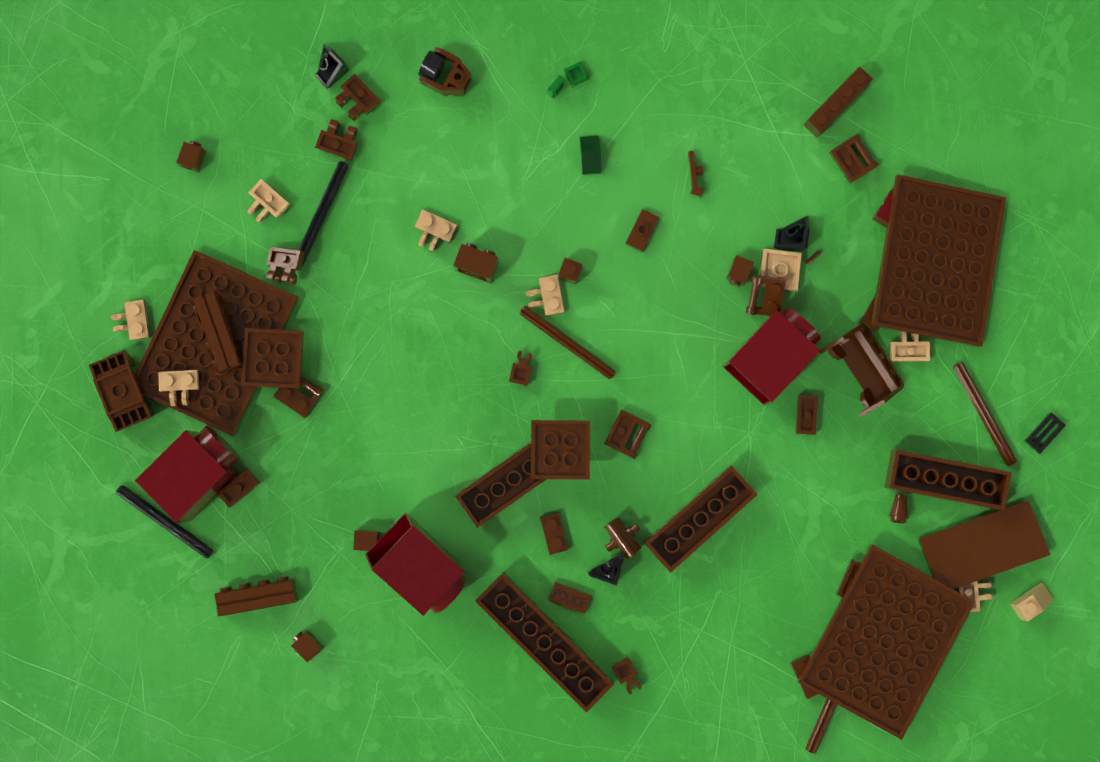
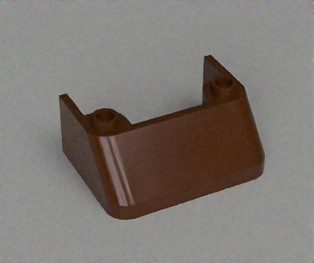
[819,324,904,417]

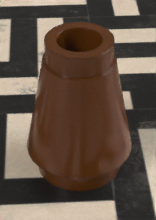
[889,494,909,524]

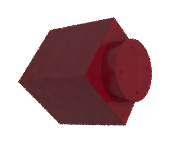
[722,308,821,405]
[135,426,240,523]
[365,512,466,616]

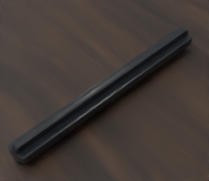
[298,161,348,266]
[116,485,213,558]

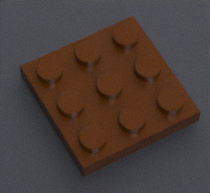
[241,328,304,389]
[531,420,590,480]

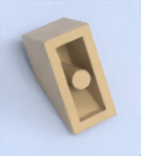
[1009,582,1053,622]

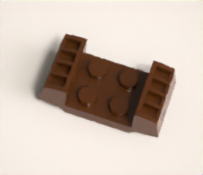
[89,350,154,432]

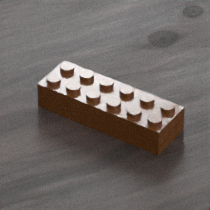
[455,443,547,528]
[884,450,1011,510]
[643,465,758,573]

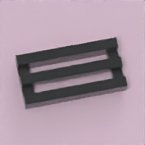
[1024,412,1066,454]

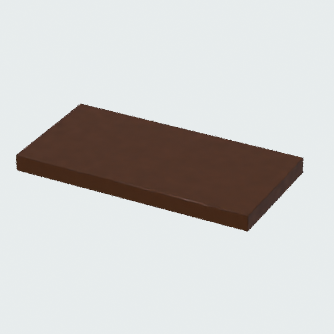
[918,500,1050,589]

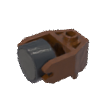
[418,47,472,96]

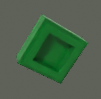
[564,61,589,88]
[548,75,565,98]

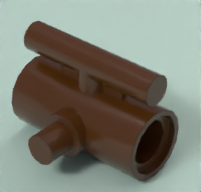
[604,517,641,558]

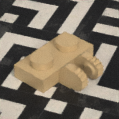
[247,179,290,223]
[415,209,457,251]
[526,275,564,316]
[111,300,150,341]
[890,332,930,362]
[158,370,199,406]
[957,581,993,612]

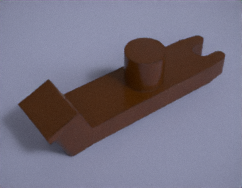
[688,151,703,198]

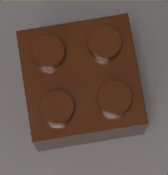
[453,243,499,284]

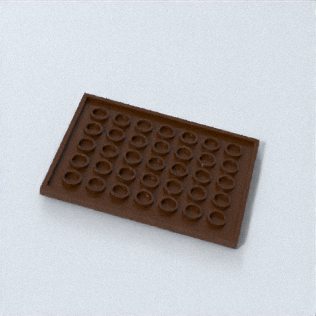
[871,174,1006,347]
[135,250,299,436]
[797,544,975,740]

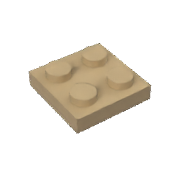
[760,249,802,292]

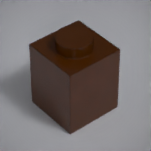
[176,141,206,172]
[726,255,754,287]
[558,258,583,285]
[353,530,382,551]
[291,631,324,662]

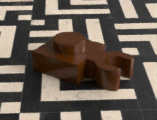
[509,351,532,386]
[611,657,641,694]

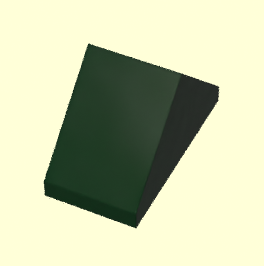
[580,136,601,175]

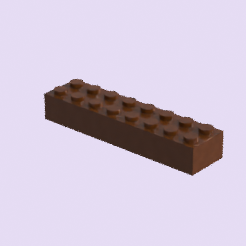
[475,572,614,713]

